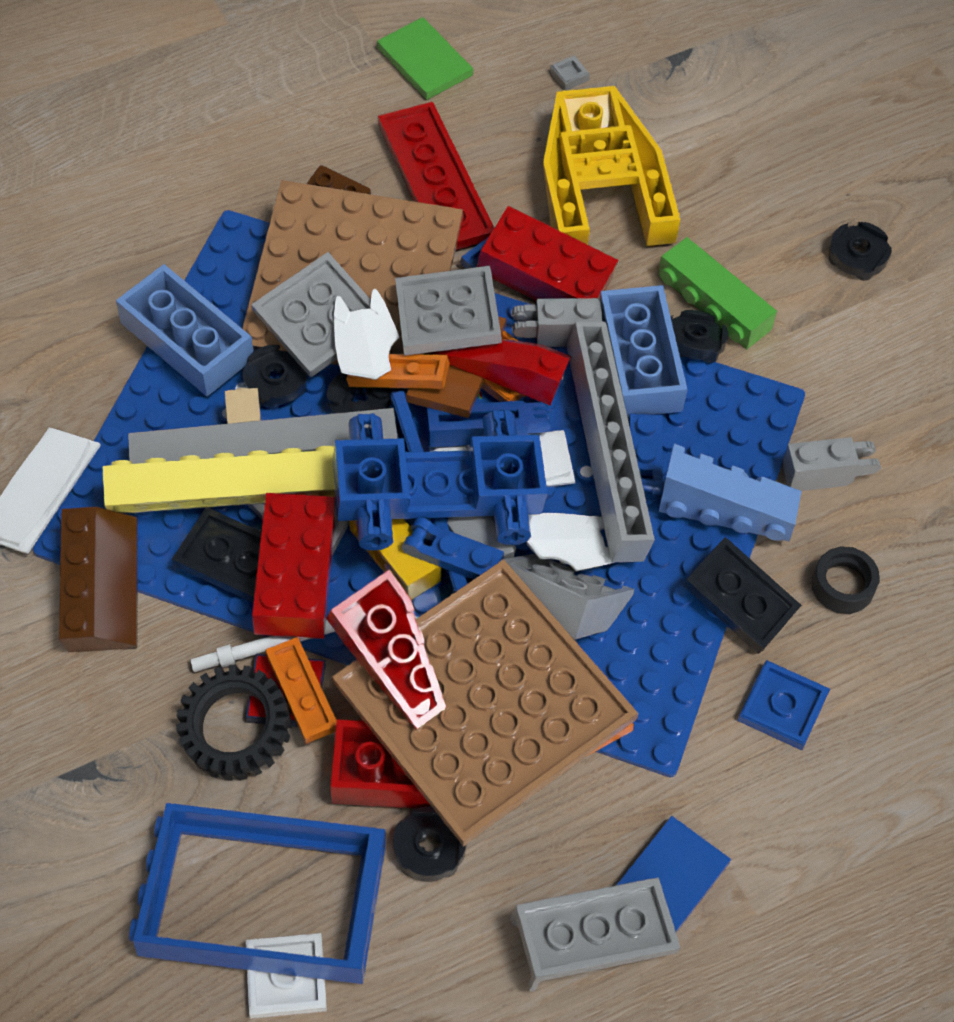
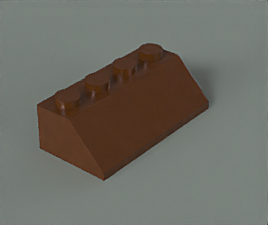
[59,507,138,653]

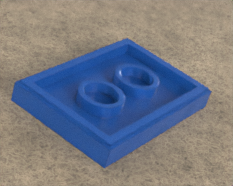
[617,816,731,933]

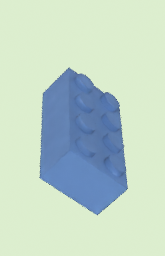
[116,264,253,396]
[600,285,687,417]

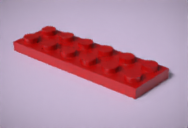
[378,101,495,250]

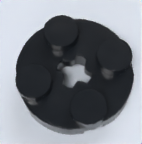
[829,222,892,280]
[671,310,729,363]
[242,345,308,408]
[327,373,391,414]
[393,806,466,881]

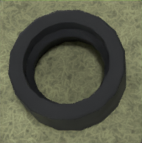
[812,546,880,614]

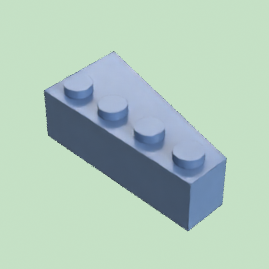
[659,444,802,542]

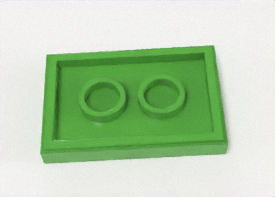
[377,17,473,100]

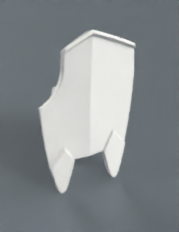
[334,289,400,380]
[526,513,614,571]

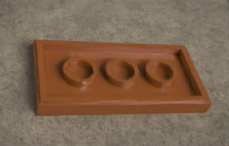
[406,316,506,418]

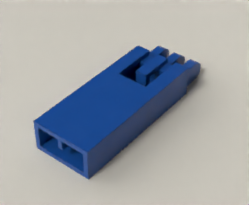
[427,401,551,448]

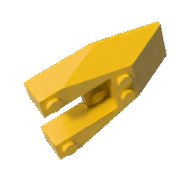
[543,86,681,246]

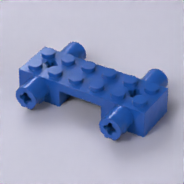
[333,410,548,550]

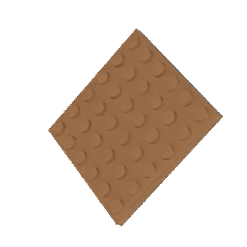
[243,180,463,365]
[332,559,638,846]

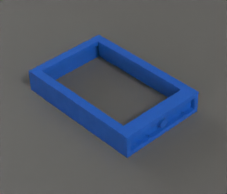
[129,803,386,984]

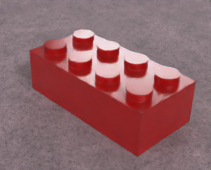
[477,206,619,301]
[252,493,335,639]
[331,720,431,809]

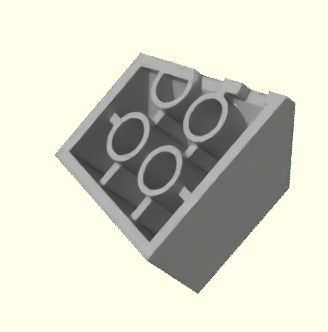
[500,554,635,641]

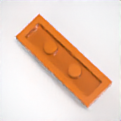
[346,354,450,389]
[265,637,337,744]

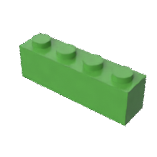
[658,237,777,349]

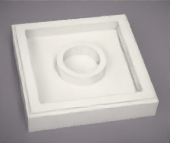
[246,933,327,1019]

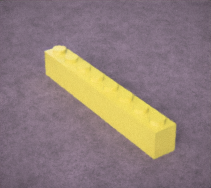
[103,446,336,513]

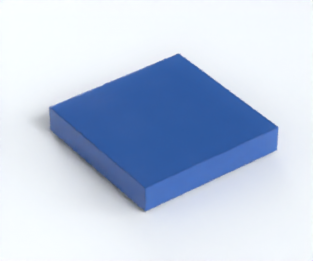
[738,660,830,750]

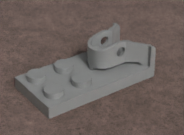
[510,877,681,991]

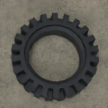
[176,665,292,781]

